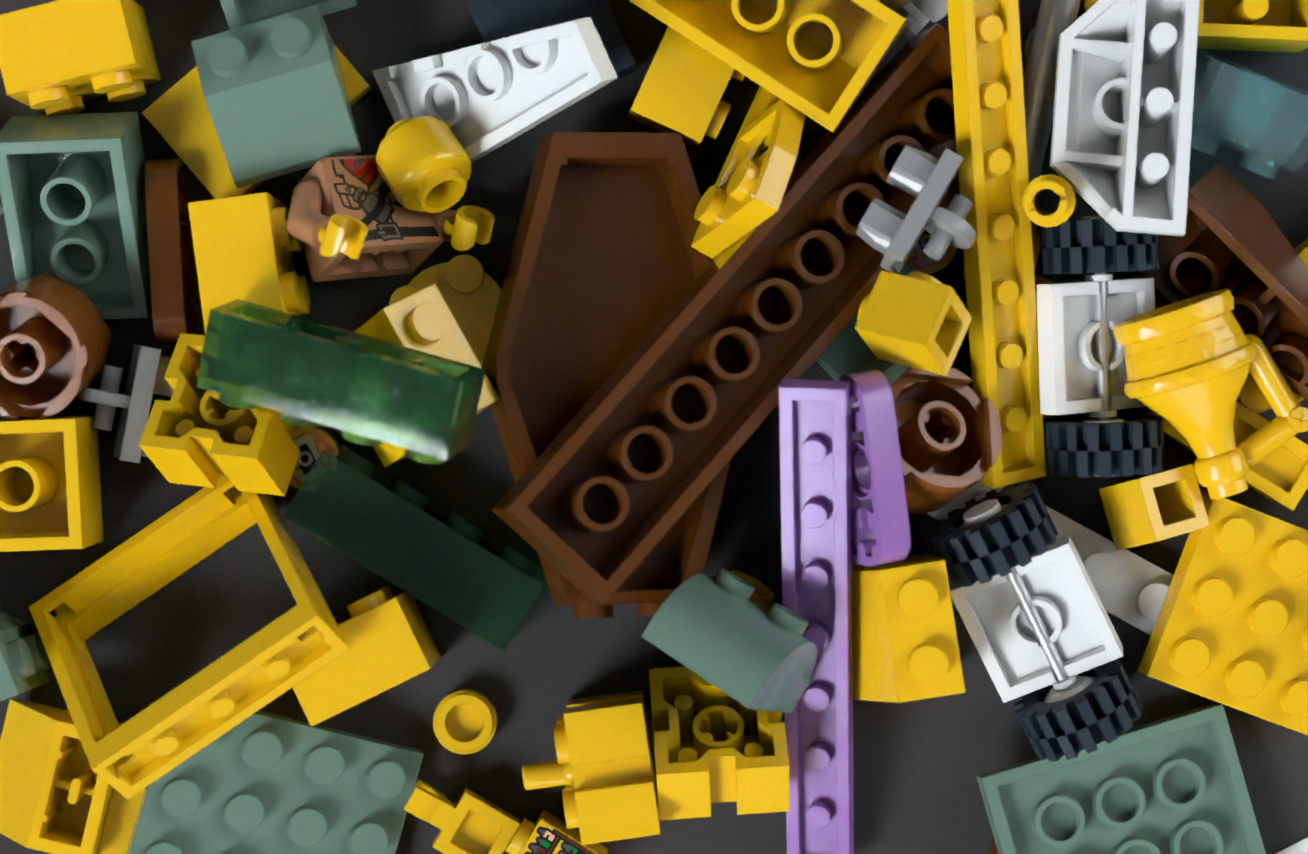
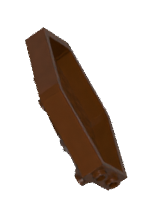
[483,132,732,619]

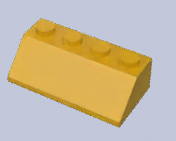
[629,0,908,133]

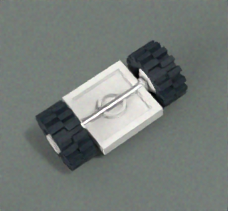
[1036,216,1165,478]
[929,483,1143,761]

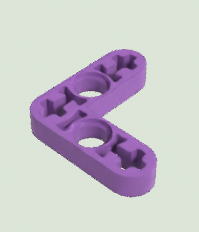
[838,369,911,567]

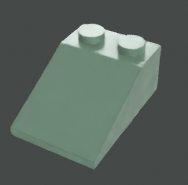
[0,112,151,319]

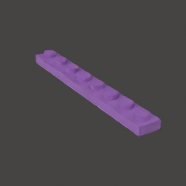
[779,379,854,854]

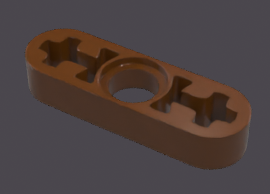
[144,158,195,344]

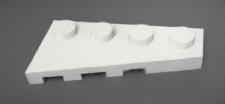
[372,17,618,164]

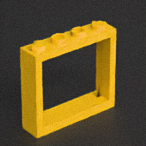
[29,475,349,800]

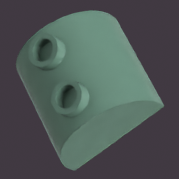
[641,568,817,713]

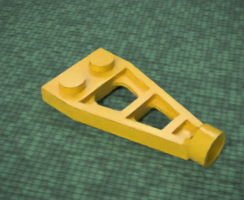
[691,86,805,259]

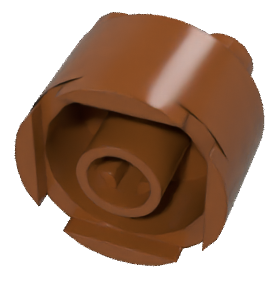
[0,274,111,420]
[890,367,1002,514]

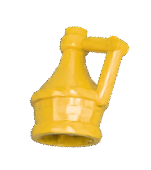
[1114,288,1308,500]

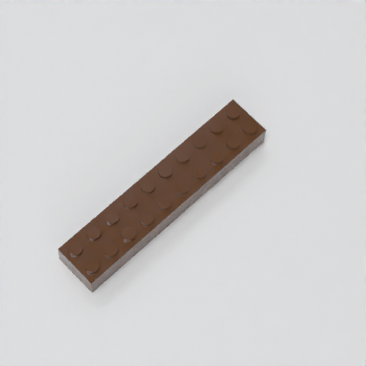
[492,23,1029,601]

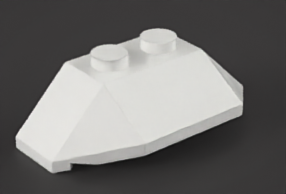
[1050,0,1200,236]

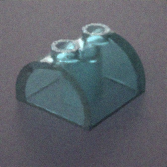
[1191,48,1308,180]

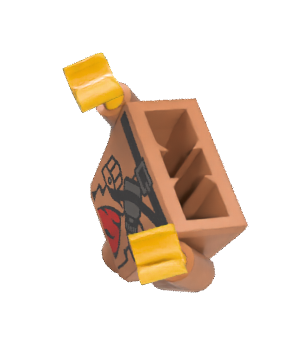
[286,154,495,282]

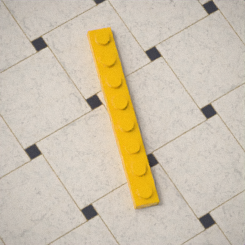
[947,0,1046,489]

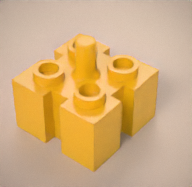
[139,333,323,496]
[649,666,790,820]
[522,690,660,845]

